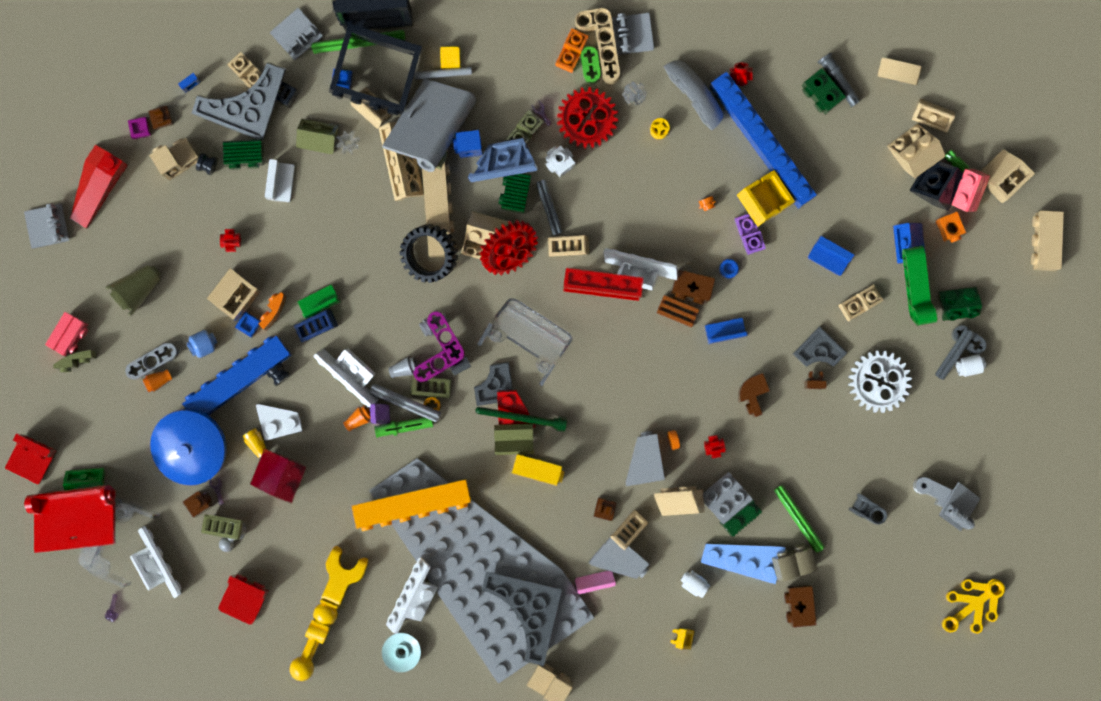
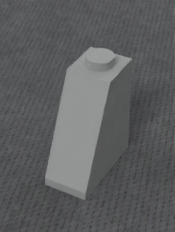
[625,431,665,486]
[588,536,649,579]

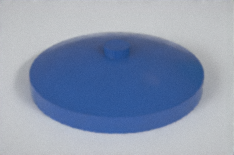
[150,409,227,485]

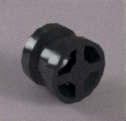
[196,153,218,176]
[266,363,291,386]

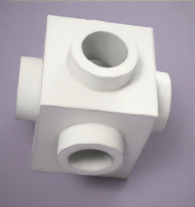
[546,146,575,178]

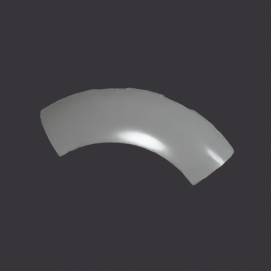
[663,60,723,130]

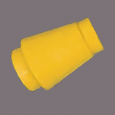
[242,428,266,458]

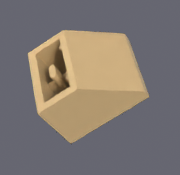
[887,124,945,178]
[981,150,1035,203]
[461,211,509,259]
[207,268,261,322]
[654,486,705,516]

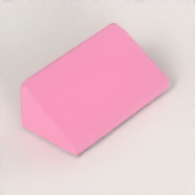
[575,571,616,594]

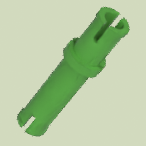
[374,417,433,438]

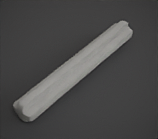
[370,384,441,422]

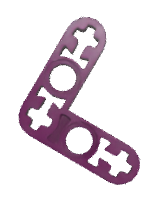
[414,312,465,382]

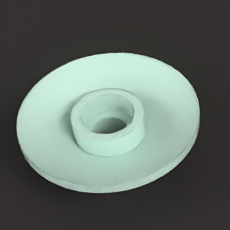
[382,633,421,672]

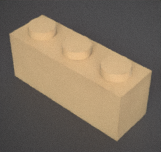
[1031,211,1064,271]

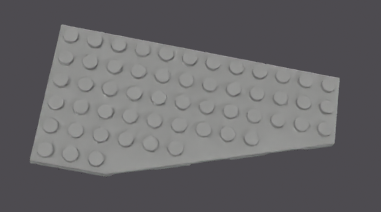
[369,458,594,684]

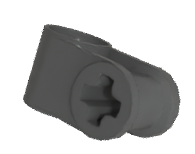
[848,493,887,525]

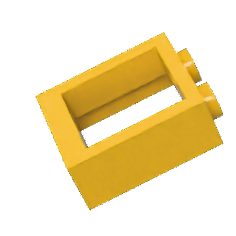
[512,454,565,486]

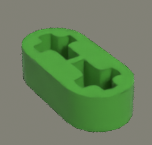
[581,46,600,84]

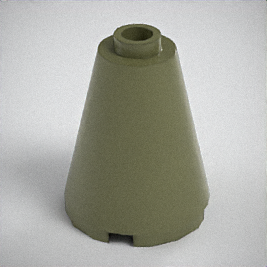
[105,265,161,316]

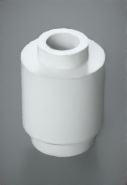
[956,354,986,377]
[680,570,710,598]

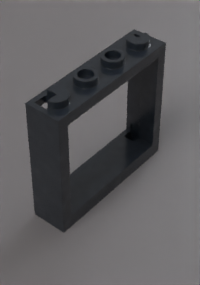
[332,0,413,32]
[329,23,422,116]

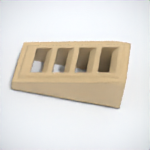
[548,235,589,257]
[610,510,649,550]

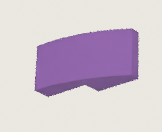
[734,214,766,255]

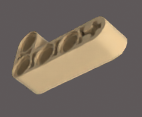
[575,8,620,85]

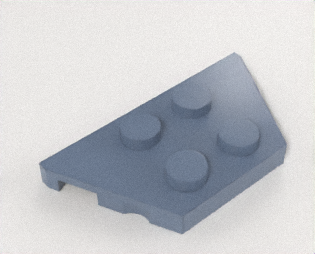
[468,138,538,182]

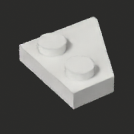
[256,404,303,441]

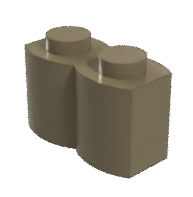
[772,544,817,582]

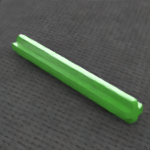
[312,30,406,54]

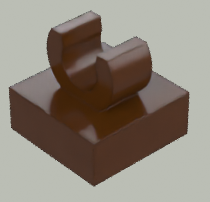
[148,105,173,130]
[804,371,827,390]
[593,498,617,521]

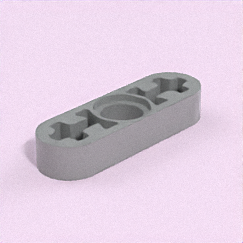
[125,343,178,380]

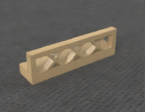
[379,122,424,201]

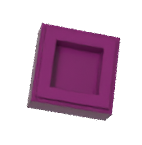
[127,116,151,140]

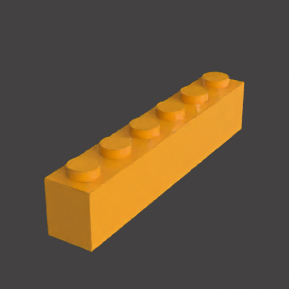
[351,480,471,531]

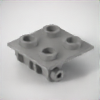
[270,8,323,61]
[612,13,654,55]
[24,204,69,249]
[703,472,753,525]
[939,482,980,531]

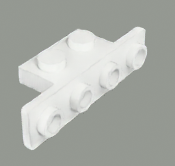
[604,248,678,290]
[314,348,379,407]
[130,526,181,598]
[386,558,437,634]

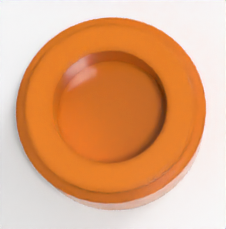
[667,430,680,450]

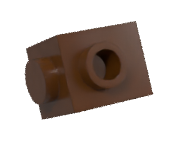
[183,490,213,518]

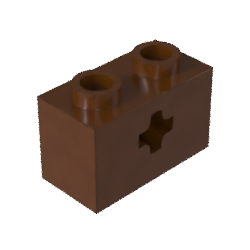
[671,269,715,305]
[784,585,816,628]

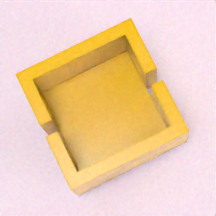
[737,170,795,227]

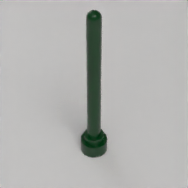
[475,407,567,432]

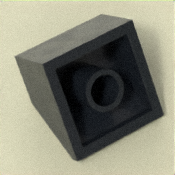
[910,161,963,211]

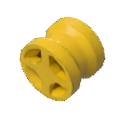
[650,118,670,139]

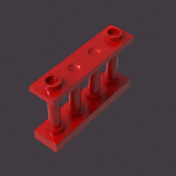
[563,268,643,301]

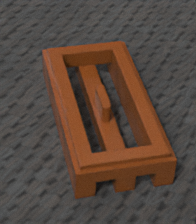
[657,295,699,328]

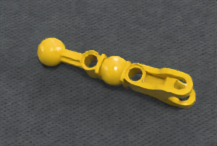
[289,545,369,681]

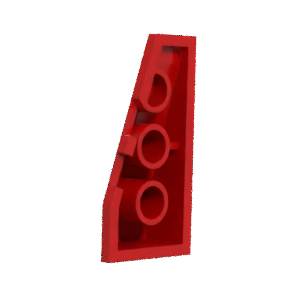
[70,144,128,229]

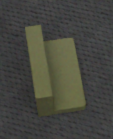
[296,118,339,154]
[494,424,533,455]

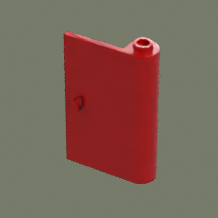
[24,485,116,553]

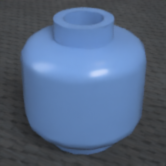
[187,330,217,358]

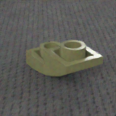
[505,110,544,144]
[53,350,96,373]

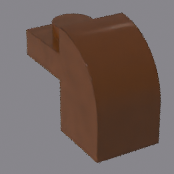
[738,373,770,418]

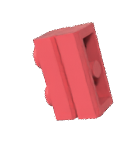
[952,169,990,212]
[45,312,89,357]

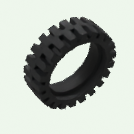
[400,224,458,283]

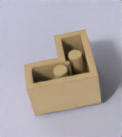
[149,138,199,181]
[527,663,572,701]

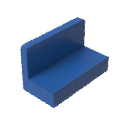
[893,223,925,264]
[808,236,854,276]
[705,318,748,345]

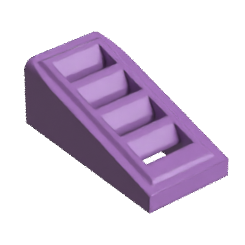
[370,404,390,424]

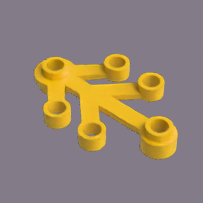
[942,579,1005,634]

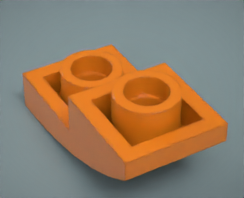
[555,28,589,73]
[259,292,286,331]

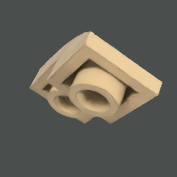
[227,52,262,88]
[878,58,922,85]
[838,284,884,322]

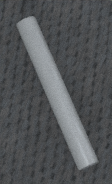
[414,67,472,79]

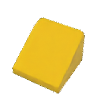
[440,47,460,69]

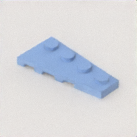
[701,544,786,584]

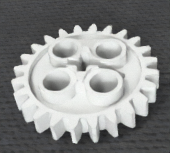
[848,351,912,413]

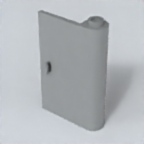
[382,79,476,172]

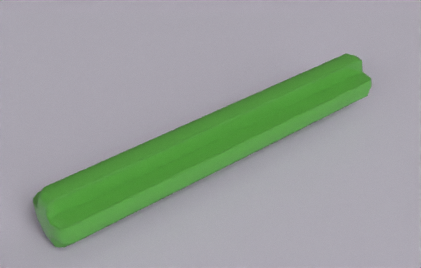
[774,485,825,553]

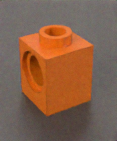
[936,212,966,243]

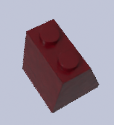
[250,448,306,503]

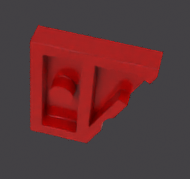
[497,390,536,428]

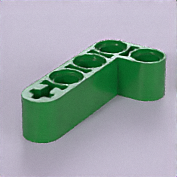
[902,245,937,326]

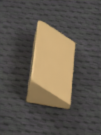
[351,87,391,129]
[912,99,955,133]

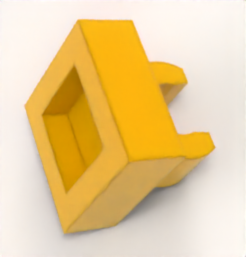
[670,628,695,650]

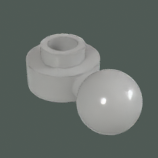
[219,523,246,552]

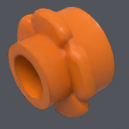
[698,196,717,211]

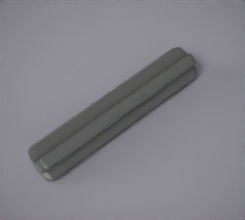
[536,180,562,235]
[935,328,974,380]

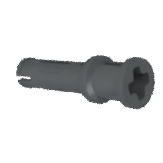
[817,52,861,107]

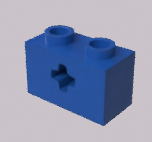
[453,130,483,158]

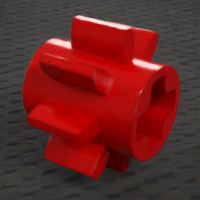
[730,62,753,86]
[220,229,241,252]
[704,435,725,459]

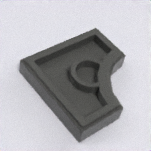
[793,326,847,367]
[474,362,513,406]

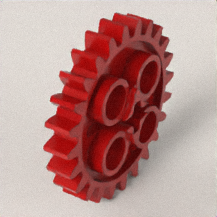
[557,87,618,149]
[479,220,538,276]

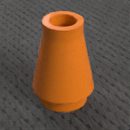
[142,369,173,393]
[343,405,371,431]

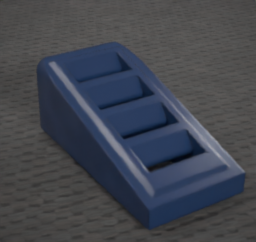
[294,309,338,343]

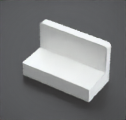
[265,159,295,202]

